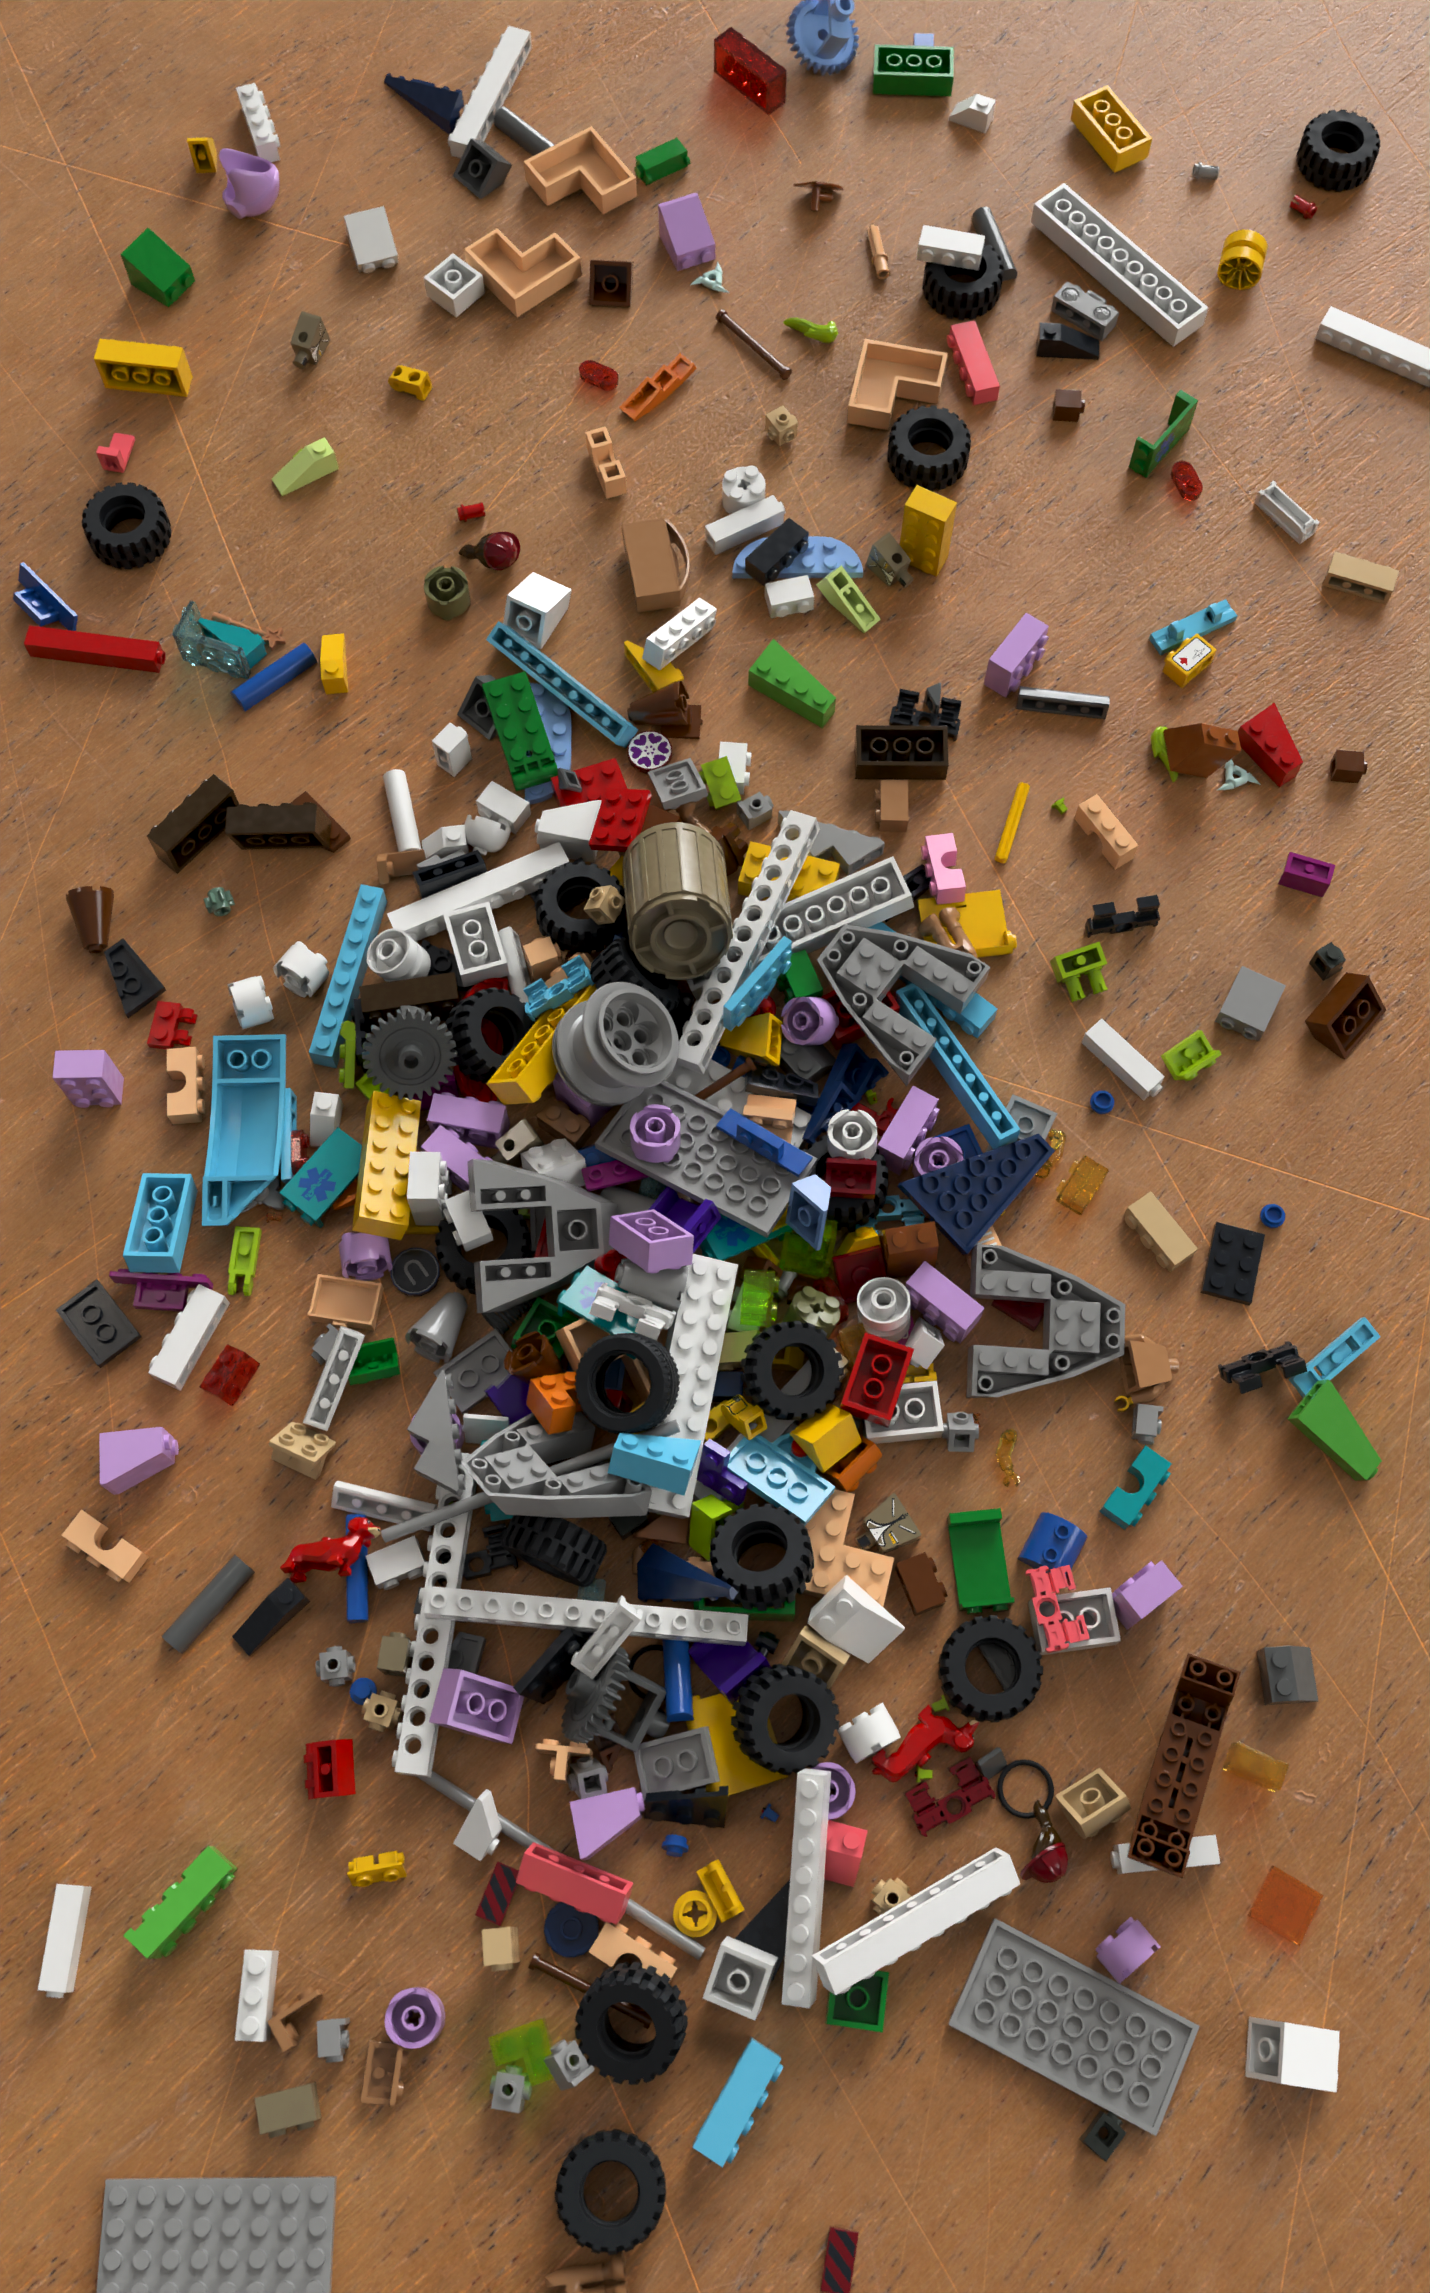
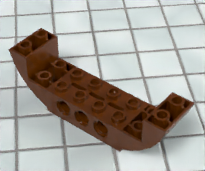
[1127,1653,1241,1879]

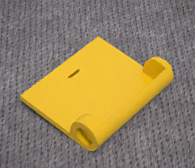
[917,890,1017,958]
[685,1693,788,1797]

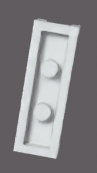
[1254,481,1320,544]
[571,1595,643,1680]

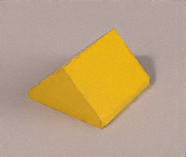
[790,1403,862,1473]

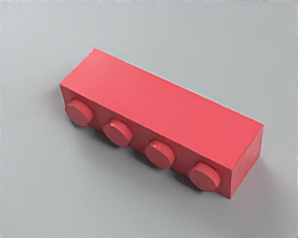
[947,320,1000,405]
[516,1842,634,1925]

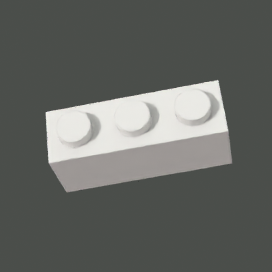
[917,225,985,271]
[235,1950,279,2042]

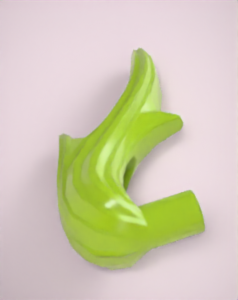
[783,318,838,344]
[1151,726,1178,782]

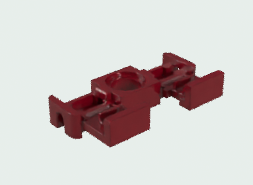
[903,1756,996,1837]

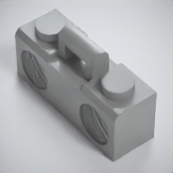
[1051,282,1119,341]

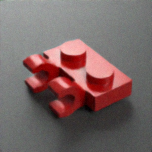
[147,1001,198,1050]

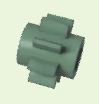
[203,887,235,916]

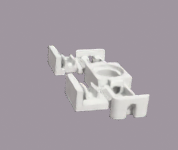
[590,1283,676,1340]

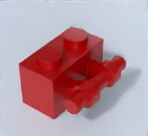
[303,1739,356,1799]

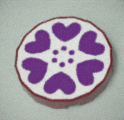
[627,731,672,774]

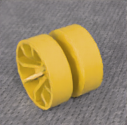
[1217,230,1268,290]

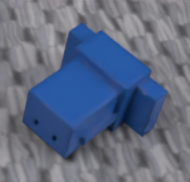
[760,1803,779,1822]

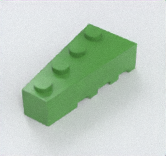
[748,639,836,728]
[123,1846,238,1959]

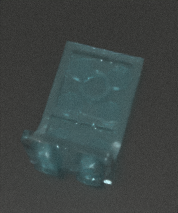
[172,601,252,680]

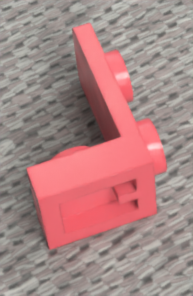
[96,433,135,473]

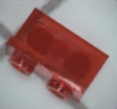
[199,1344,260,1406]

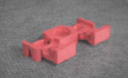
[1025,1565,1090,1653]

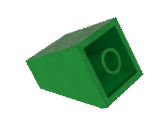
[120,228,195,307]

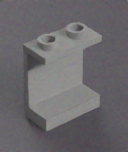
[1215,966,1286,1041]

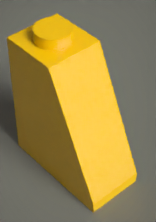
[720,1012,783,1066]

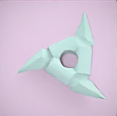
[689,262,730,293]
[1217,759,1261,790]

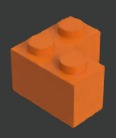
[526,1371,583,1435]

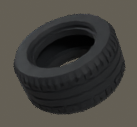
[574,1333,680,1434]

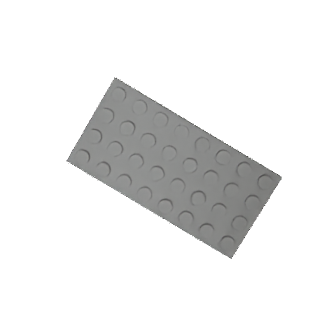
[595,1081,817,1238]
[948,1918,1200,2136]
[96,2176,337,2293]

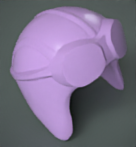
[219,148,279,219]

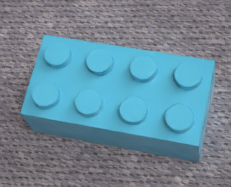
[123,1173,198,1273]
[693,2037,783,2167]

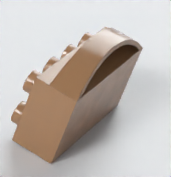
[622,518,690,613]

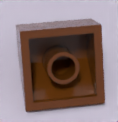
[589,259,634,307]

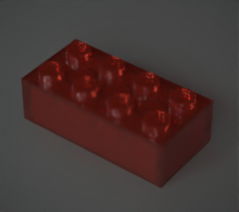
[714,27,787,115]

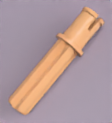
[867,224,890,279]

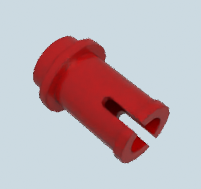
[1290,195,1317,219]
[457,502,485,522]

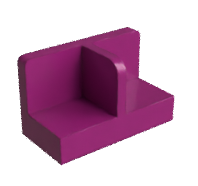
[1278,852,1335,897]

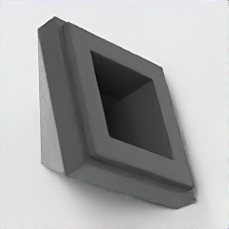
[557,768,583,793]

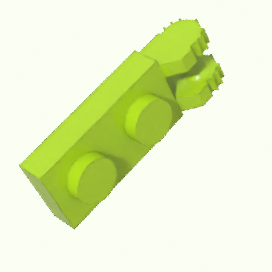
[339,1020,356,1088]
[228,1226,262,1296]

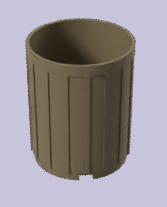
[622,822,733,980]

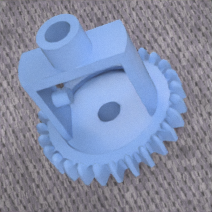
[786,0,859,75]

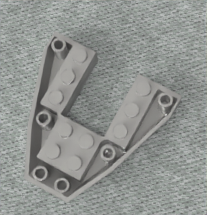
[817,924,990,1086]
[467,1159,618,1313]
[966,1244,1125,1398]
[461,1411,652,1518]

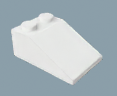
[808,1575,905,1663]

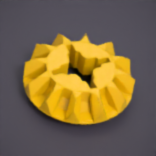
[673,1890,717,1937]

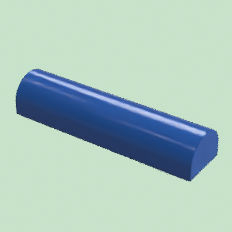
[231,642,317,711]
[346,1514,369,1624]
[662,1639,694,1722]

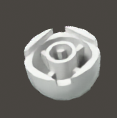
[464,815,511,856]

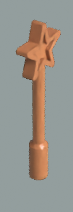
[211,612,286,650]

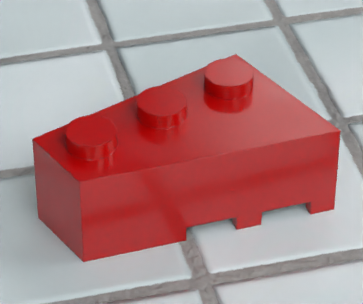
[1238,703,1303,788]

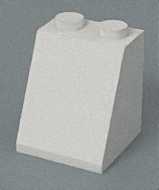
[344,206,398,273]
[503,572,571,650]
[535,800,602,863]
[1245,2017,1340,2092]

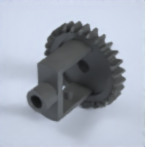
[362,1005,457,1100]
[561,1647,670,1752]

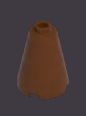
[627,681,692,726]
[66,886,114,953]
[504,1332,566,1385]

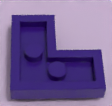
[696,1439,748,1506]

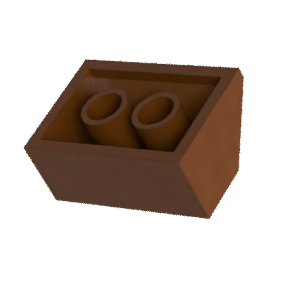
[1305,972,1386,1059]

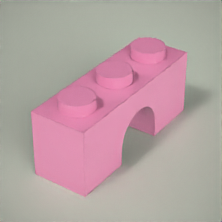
[921,833,966,905]

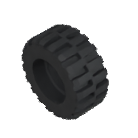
[1297,110,1380,192]
[923,241,1004,320]
[887,405,971,492]
[82,482,172,570]
[536,862,626,954]
[590,937,681,1014]
[446,988,536,1084]
[803,1135,888,1230]
[435,1209,532,1295]
[740,1321,844,1420]
[710,1504,814,1611]
[501,1515,607,1588]
[938,1615,1043,1723]
[731,1664,840,1775]
[575,1962,688,2085]
[555,2129,666,2255]

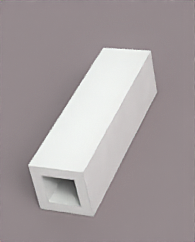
[705,495,785,555]
[1081,1018,1165,1101]
[1110,1835,1220,1874]
[38,1884,92,1998]

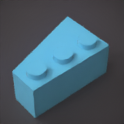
[608,1433,701,1495]

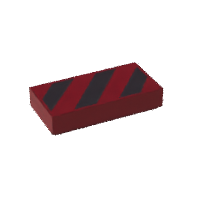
[475,1861,519,1926]
[820,2226,859,2293]

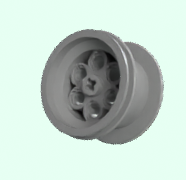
[552,982,679,1107]

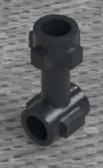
[754,1631,780,1658]

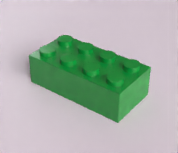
[872,44,954,96]

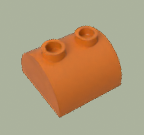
[817,1434,882,1492]

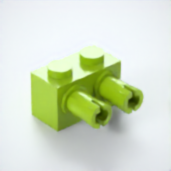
[1050,942,1108,1002]
[689,1494,744,1561]

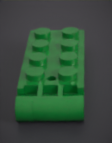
[482,671,558,792]

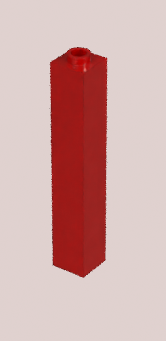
[24,625,166,673]

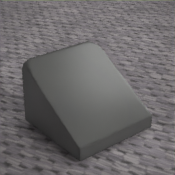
[924,683,941,714]
[975,1747,1007,1780]

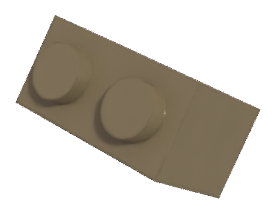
[377,1632,413,1677]
[255,2082,322,2138]

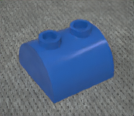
[1017,1512,1088,1579]

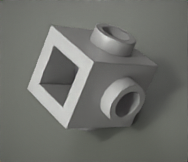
[942,1412,979,1452]
[316,1646,356,1687]
[567,1757,608,1799]
[489,2065,532,2113]

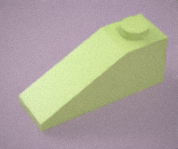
[272,437,339,496]
[816,565,881,633]

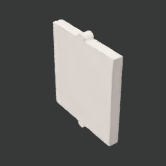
[462,1413,509,1444]

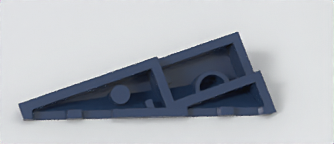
[384,73,464,135]
[802,1043,889,1144]
[637,1543,738,1603]

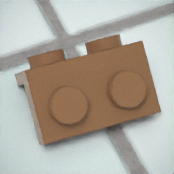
[360,2040,408,2107]

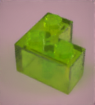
[779,1219,838,1278]
[740,1268,780,1327]
[488,2017,554,2086]

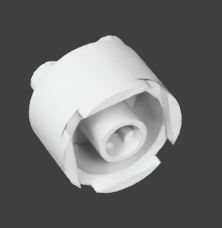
[722,465,766,514]
[273,941,329,998]
[227,975,274,1030]
[827,1109,877,1160]
[837,1703,901,1763]

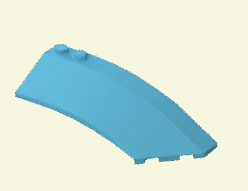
[202,1034,286,1226]

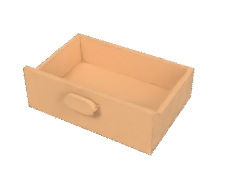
[307,1274,384,1331]

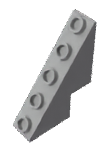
[778,811,885,876]
[407,1370,466,1497]

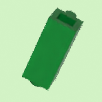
[634,138,691,185]

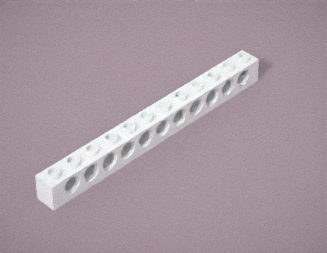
[677,810,820,1074]
[392,1453,477,1778]
[424,1586,748,1646]

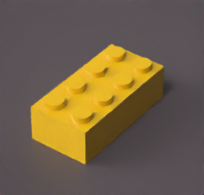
[1070,85,1152,173]
[94,339,193,397]
[900,485,957,577]
[738,841,840,903]

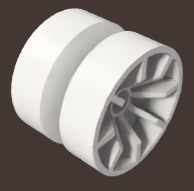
[367,928,431,982]
[857,1277,910,1342]

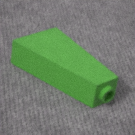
[1287,1379,1382,1481]

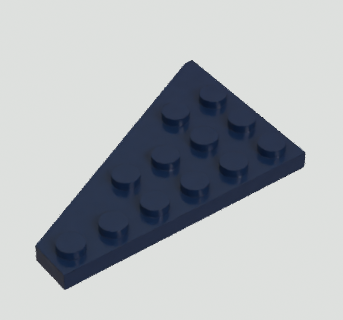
[897,1133,1055,1255]

